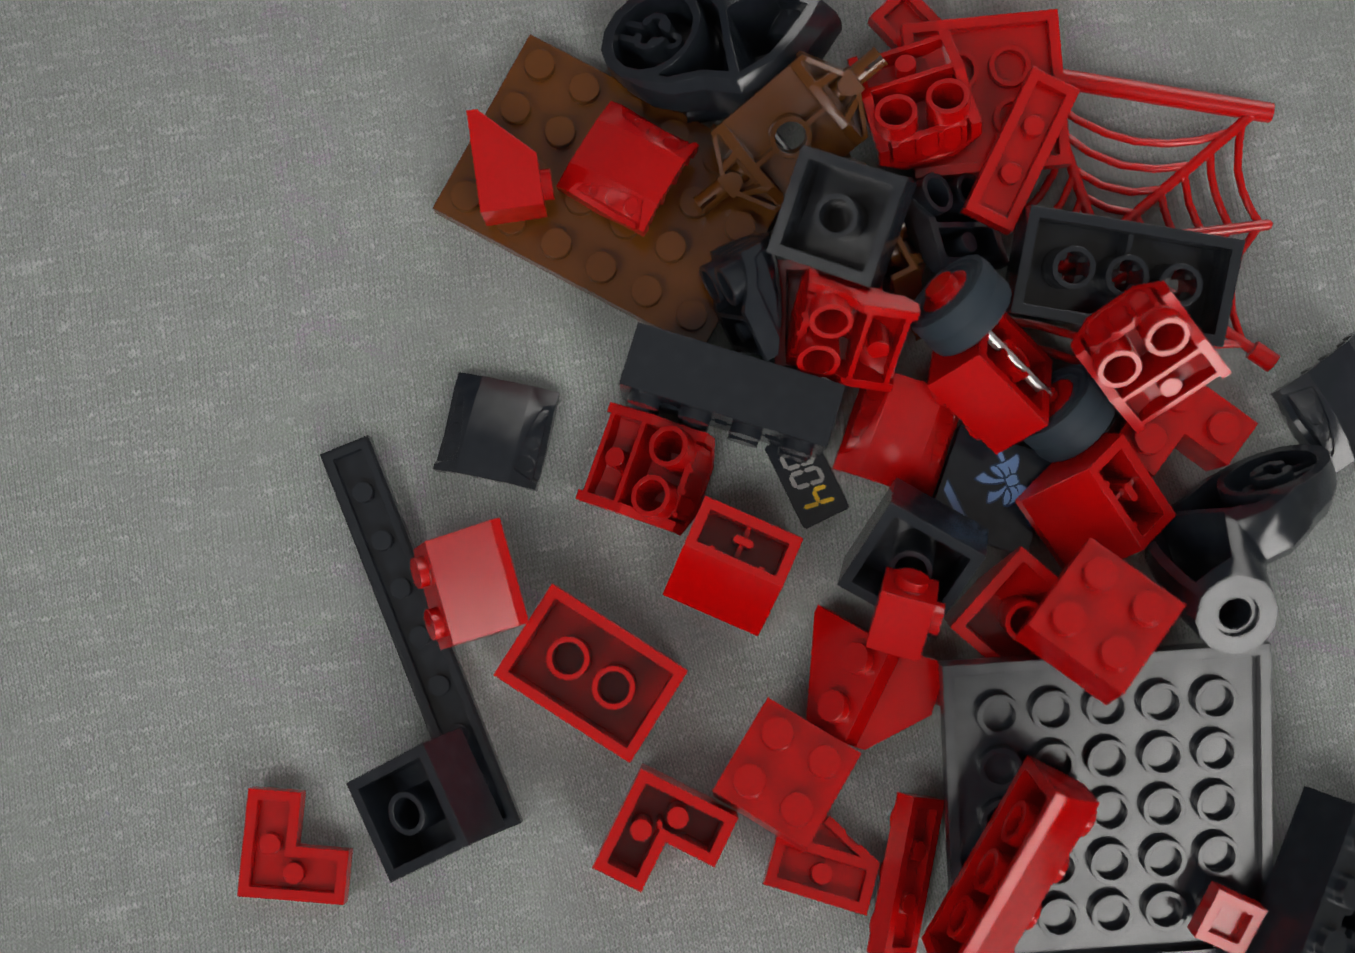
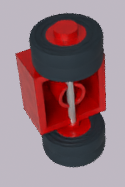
[910,255,1116,462]

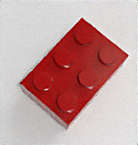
[493,584,688,763]

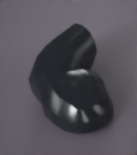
[601,0,842,114]
[1144,444,1337,655]

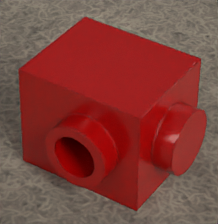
[865,567,946,662]

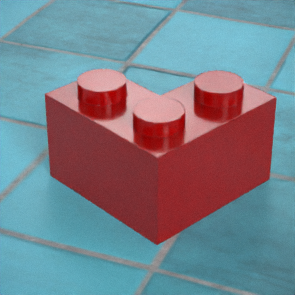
[1107,385,1258,477]
[592,763,739,893]

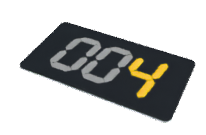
[765,444,849,529]

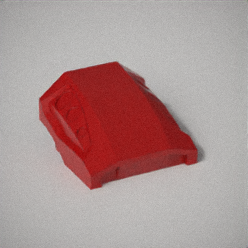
[847,28,982,170]
[556,101,699,237]
[786,268,920,392]
[1070,280,1232,434]
[831,372,959,497]
[575,402,715,536]

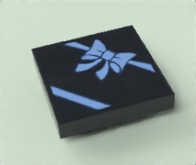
[933,425,1052,554]

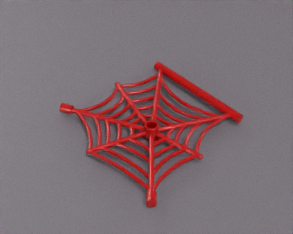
[1006,69,1280,372]

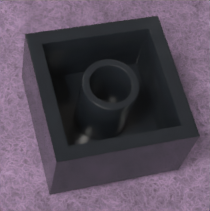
[766,145,917,288]
[837,477,989,637]
[346,728,506,883]

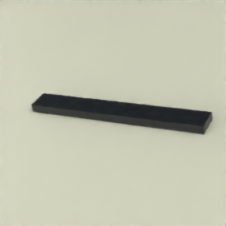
[320,435,523,840]

